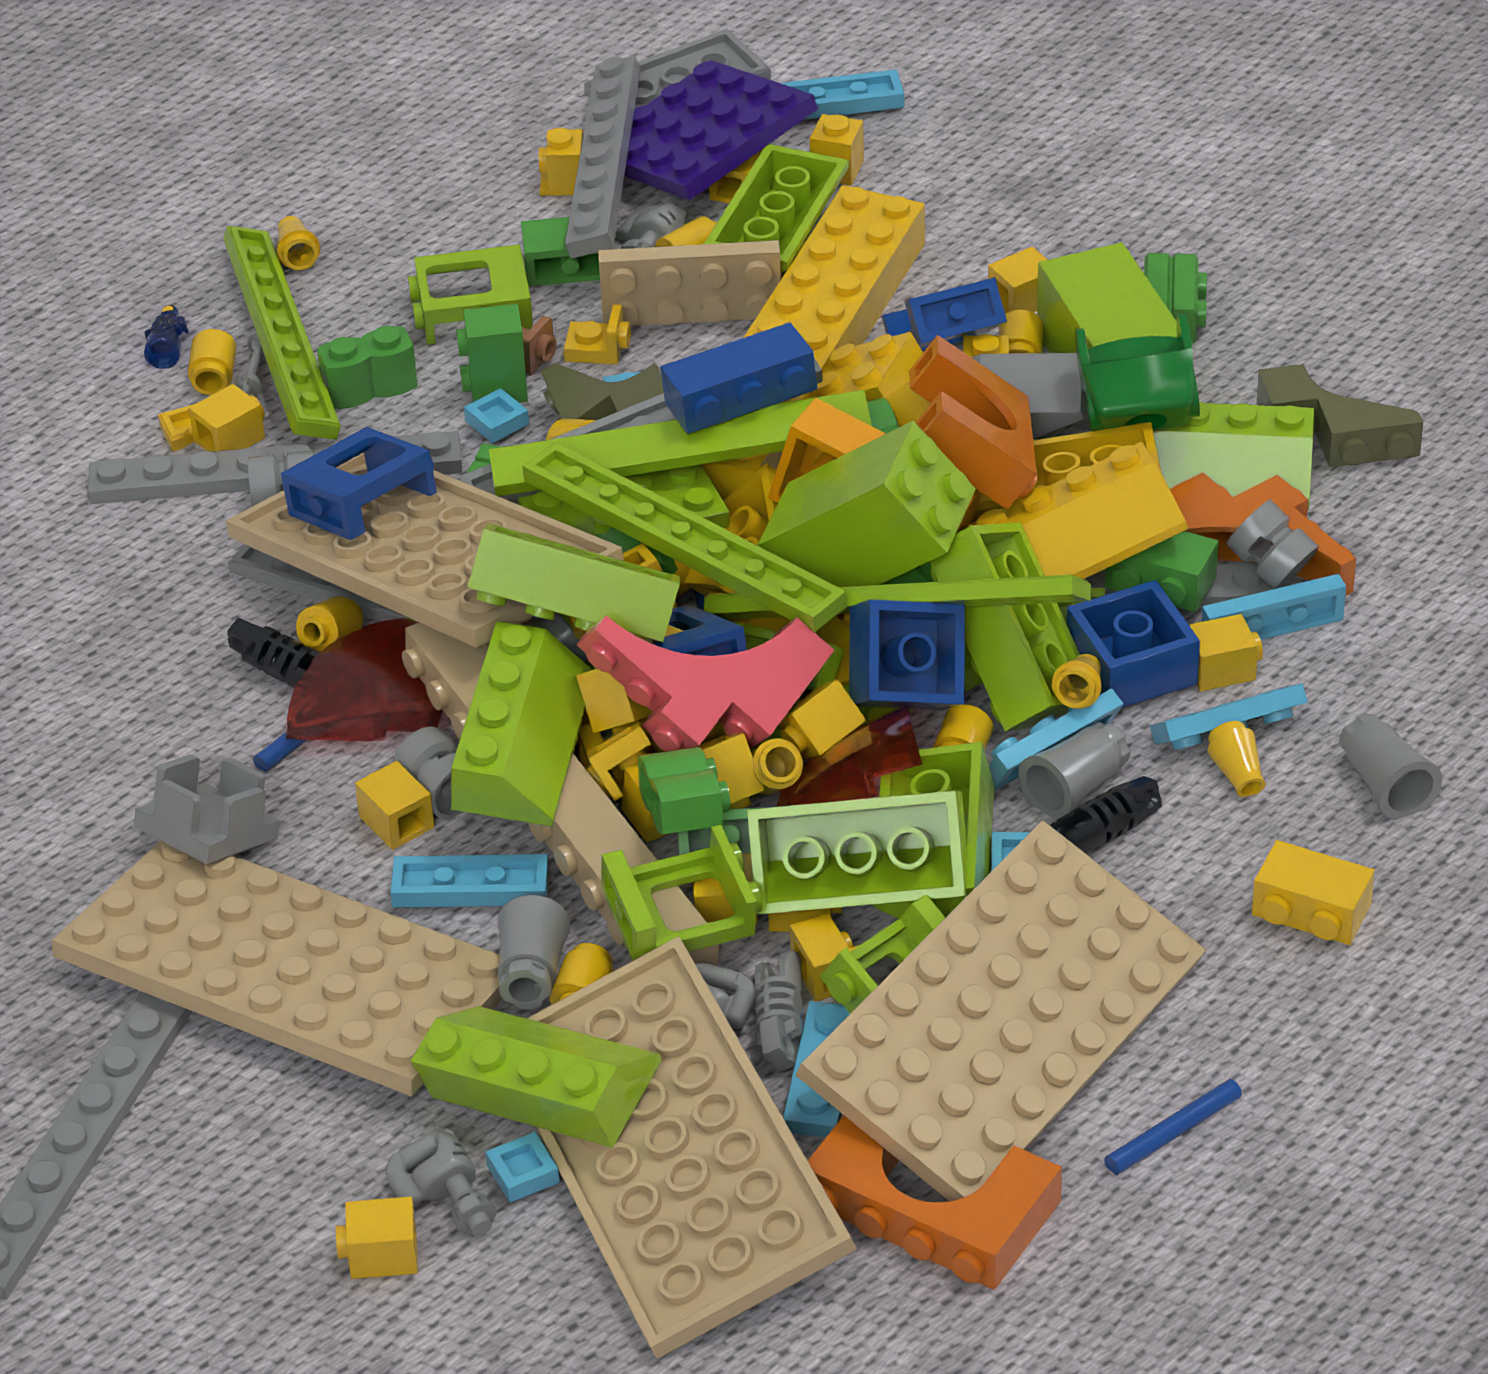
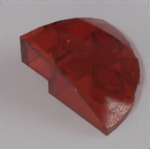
[286,618,443,742]
[777,706,923,807]

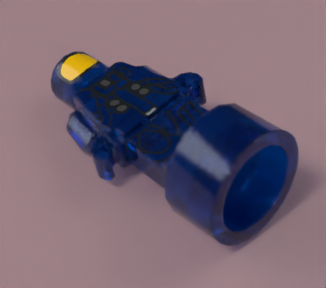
[144,305,189,369]

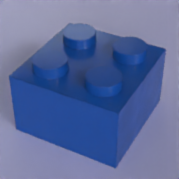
[1067,580,1200,708]
[849,599,965,710]

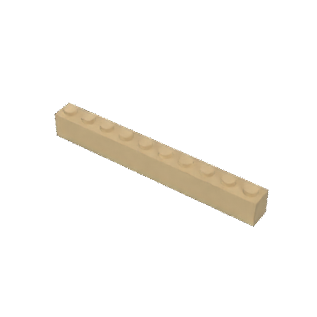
[402,622,719,966]

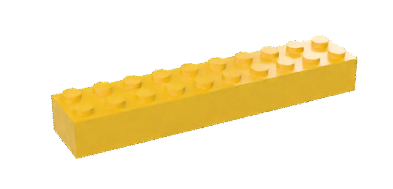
[701,185,925,501]

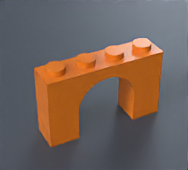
[909,335,1038,510]
[807,1116,1062,1290]

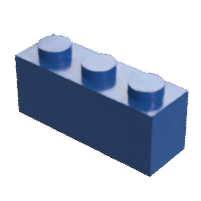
[660,322,818,434]

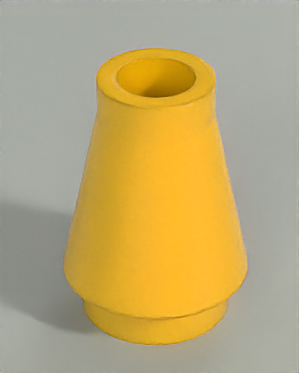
[277,216,320,270]
[1052,654,1101,709]
[1207,721,1266,797]

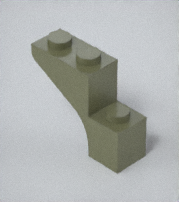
[541,363,664,421]
[1257,364,1423,468]

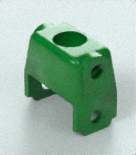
[1075,314,1200,431]

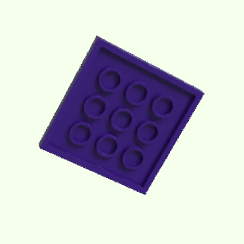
[624,60,818,201]

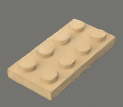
[598,240,781,326]

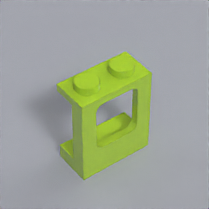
[408,244,533,345]
[601,825,762,961]
[820,894,946,1014]

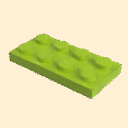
[518,464,730,535]

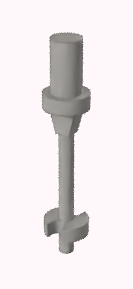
[233,329,264,397]

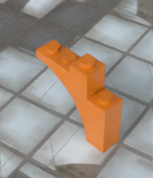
[1170,472,1356,596]

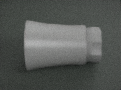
[1339,713,1442,820]
[1019,722,1130,820]
[498,895,570,1010]

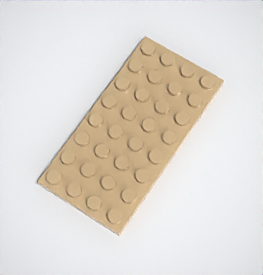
[226,453,624,648]
[795,820,1206,1201]
[52,841,503,1097]
[527,936,857,1359]

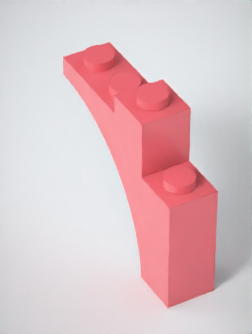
[576,615,834,751]

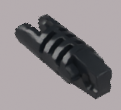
[227,618,349,703]
[1050,776,1162,854]

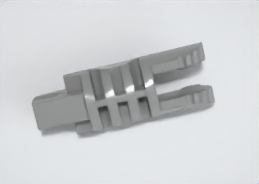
[755,950,803,1073]

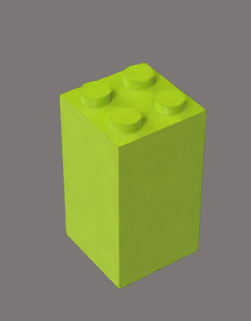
[1037,242,1177,410]
[757,421,976,587]

